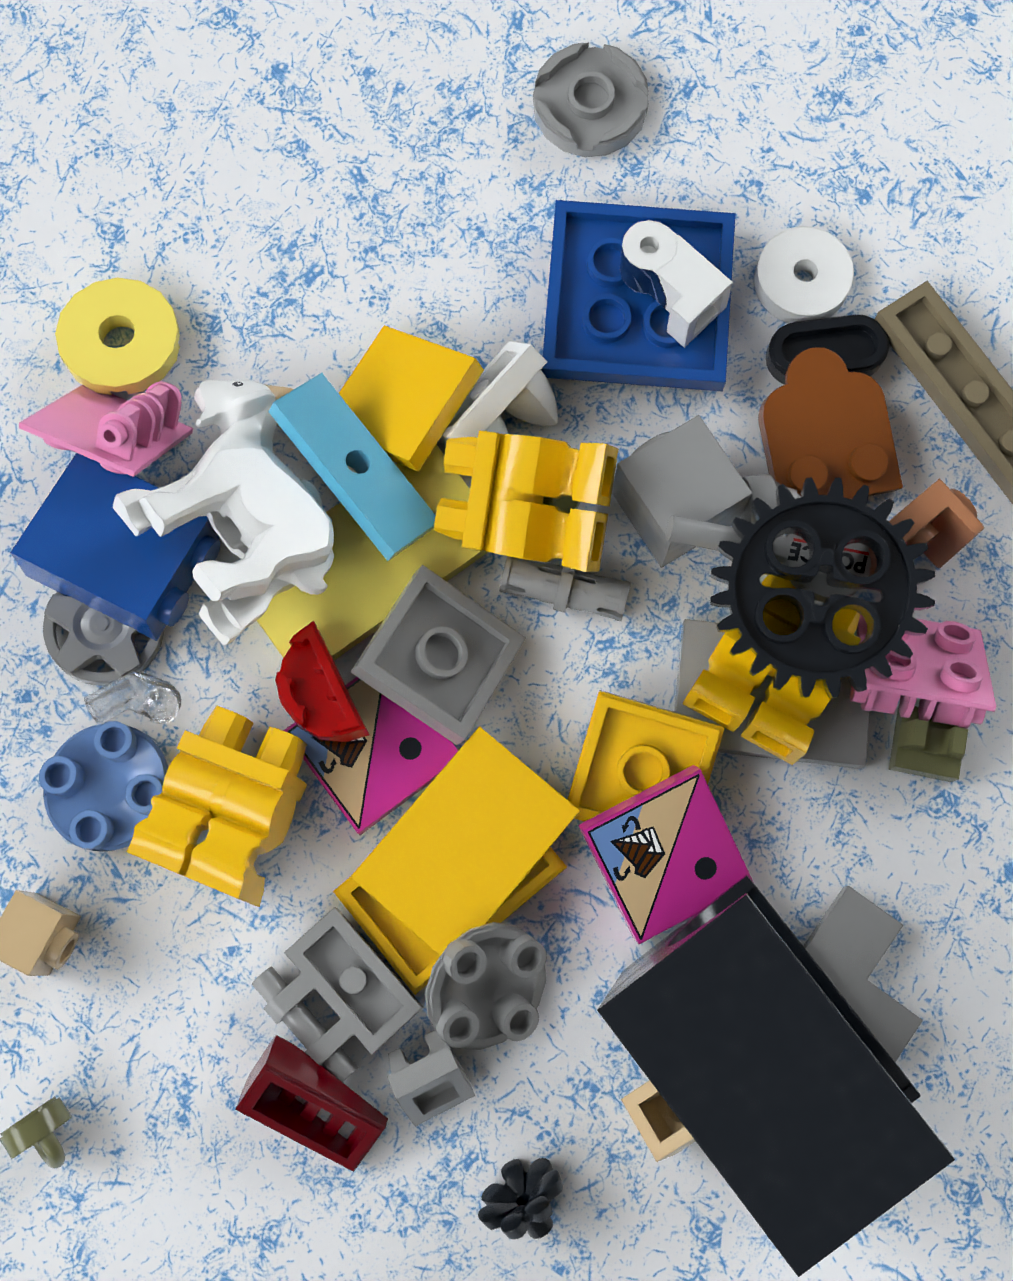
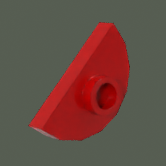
[275,620,370,742]

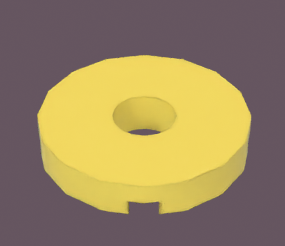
[55,277,180,395]

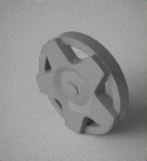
[43,592,164,686]

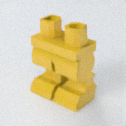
[434,430,619,572]
[682,575,861,765]
[126,706,308,907]

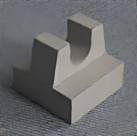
[387,1030,475,1127]

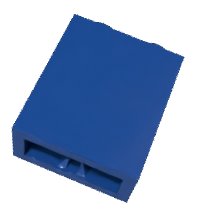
[10,453,221,641]

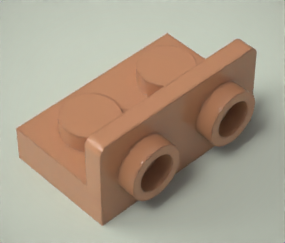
[868,478,984,577]

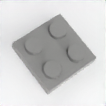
[350,565,526,745]

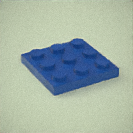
[541,200,736,392]

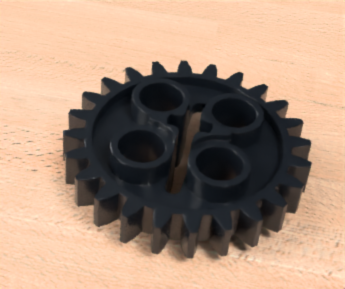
[710,477,935,698]

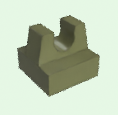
[888,706,968,782]

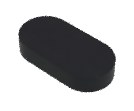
[766,315,890,385]

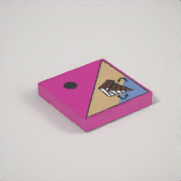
[283,677,458,835]
[578,765,754,944]

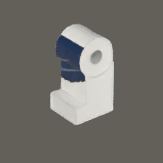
[620,220,733,348]

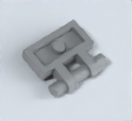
[252,907,424,1082]

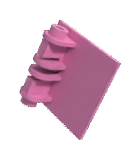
[19,381,193,477]
[850,615,996,729]

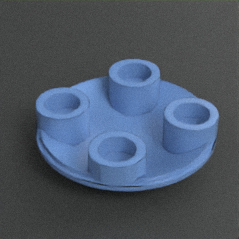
[39,721,168,852]

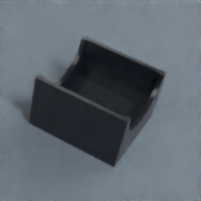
[597,875,955,1277]

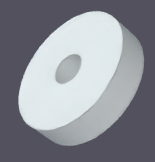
[754,226,854,323]

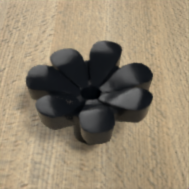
[478,1158,563,1239]

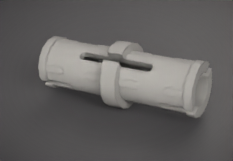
[499,556,631,621]

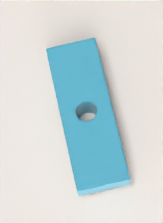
[268,373,436,561]

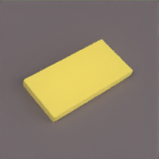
[257,445,488,661]

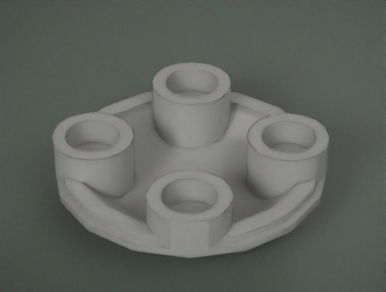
[425,922,547,1050]

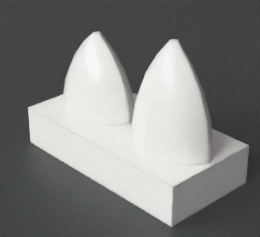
[439,341,558,447]

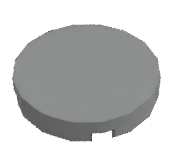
[533,42,649,157]

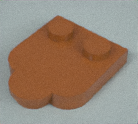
[758,347,903,499]

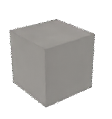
[612,415,753,568]

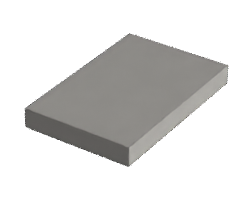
[674,619,870,769]

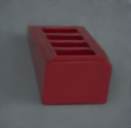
[235,1035,388,1172]

